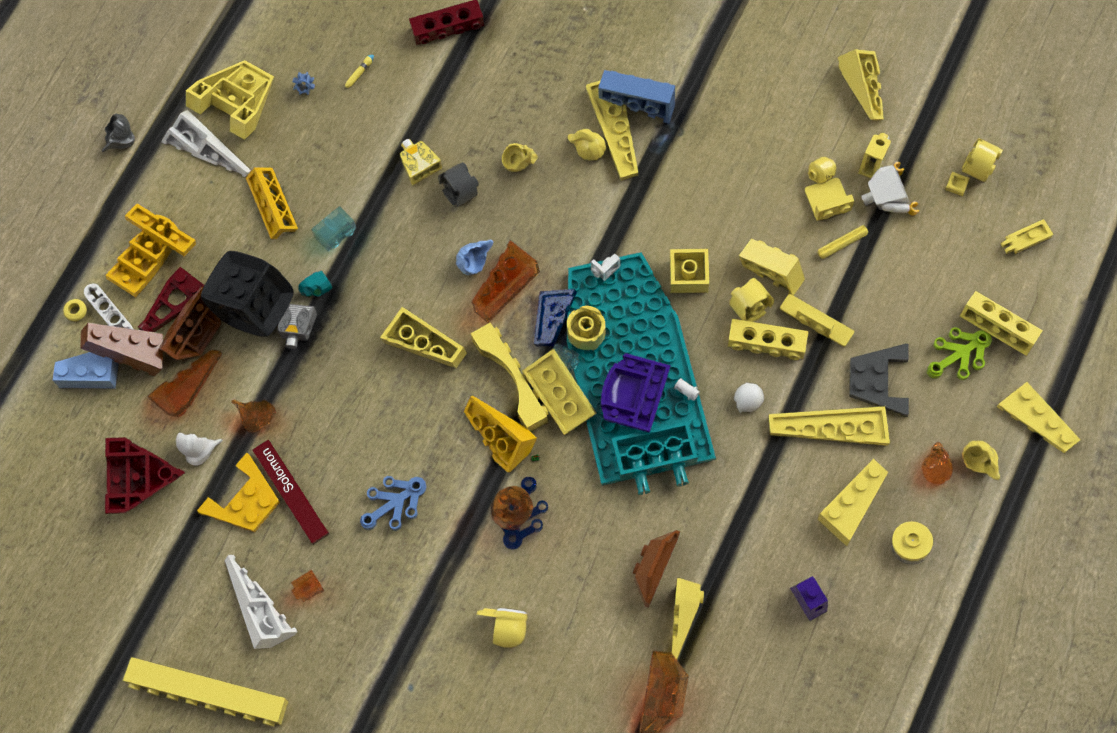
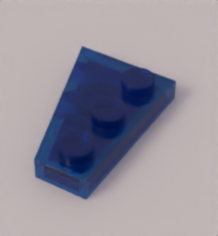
[534,289,577,347]

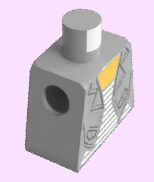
[278,304,317,349]

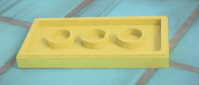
[522,349,597,435]

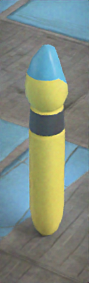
[345,55,374,88]

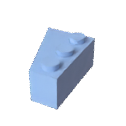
[53,352,118,389]

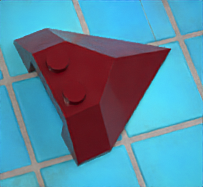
[105,437,186,514]

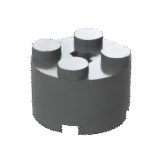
[438,162,479,207]

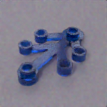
[493,477,548,550]

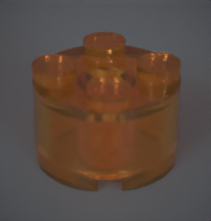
[491,486,533,530]

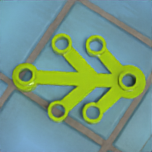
[927,327,992,380]

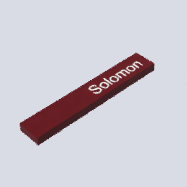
[252,439,329,545]

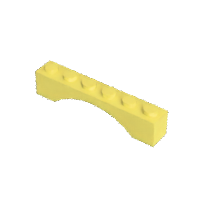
[471,323,549,432]

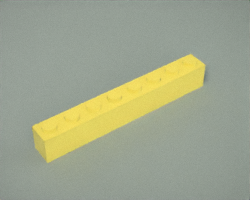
[123,657,288,727]

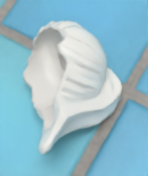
[176,433,223,466]

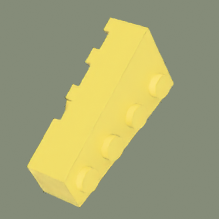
[817,459,888,546]

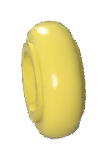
[63,299,87,321]

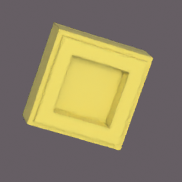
[945,172,970,196]

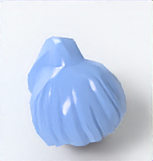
[456,240,494,275]

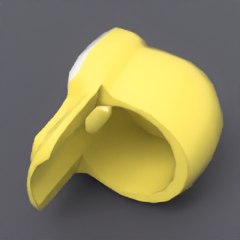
[477,608,528,648]

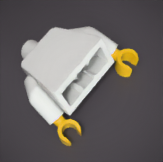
[861,162,920,216]

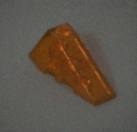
[147,350,222,417]

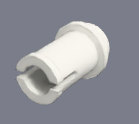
[674,378,700,401]

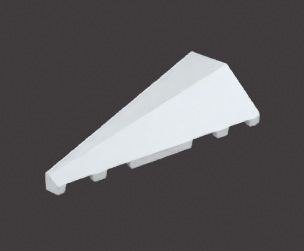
[161,110,251,177]
[225,555,297,649]

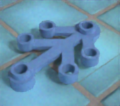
[360,476,426,531]

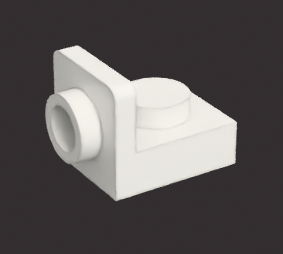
[591,254,620,281]

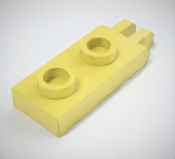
[1001,219,1054,254]

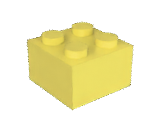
[670,249,709,293]

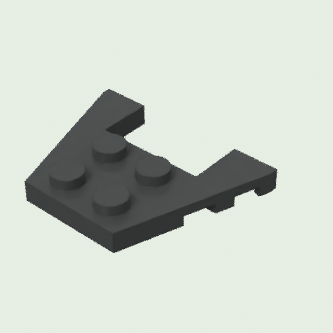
[849,344,909,417]

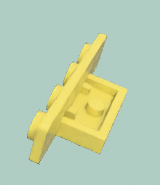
[780,294,854,347]

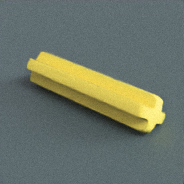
[818,225,868,259]

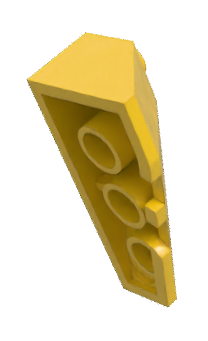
[464,396,537,472]

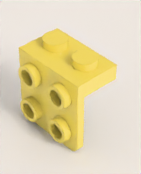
[805,178,854,221]

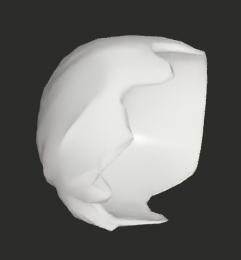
[734,383,764,413]

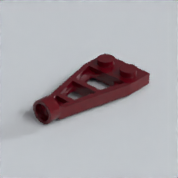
[137,267,204,332]

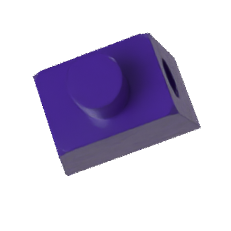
[790,576,828,621]

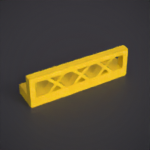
[246,167,298,239]

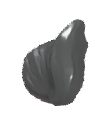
[102,113,135,152]

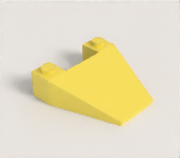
[186,60,274,140]

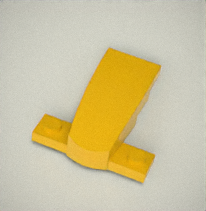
[106,204,196,298]

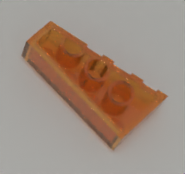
[471,240,540,323]

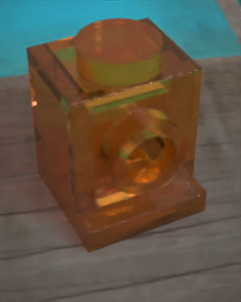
[291,570,325,602]

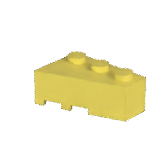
[739,239,805,296]

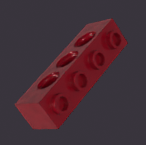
[409,0,484,45]

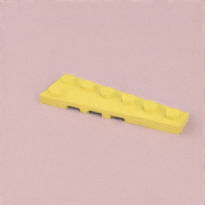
[586,80,638,181]
[768,406,890,446]

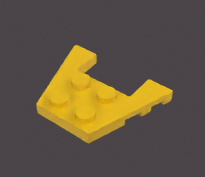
[197,453,280,533]

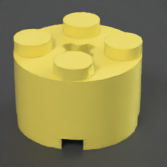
[962,138,1003,182]
[729,278,774,322]
[567,306,606,350]

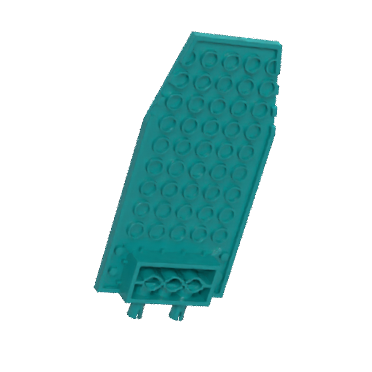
[567,252,716,495]

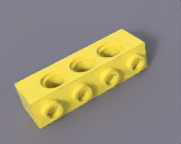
[960,291,1043,356]
[728,319,808,360]

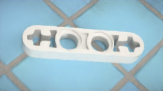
[84,284,133,329]

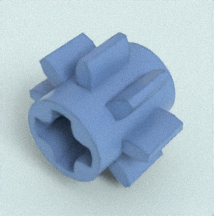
[292,72,315,95]

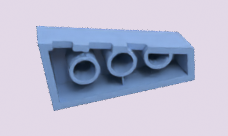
[598,70,675,124]

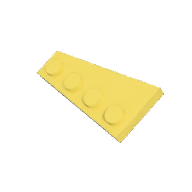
[997,382,1080,453]

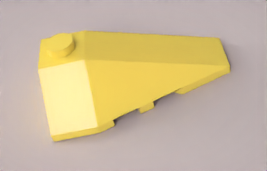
[838,49,884,121]
[671,578,704,667]

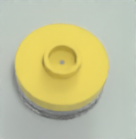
[891,522,933,564]

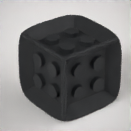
[201,251,294,337]

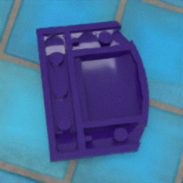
[601,353,671,433]

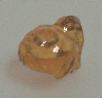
[231,400,276,432]
[921,442,953,485]

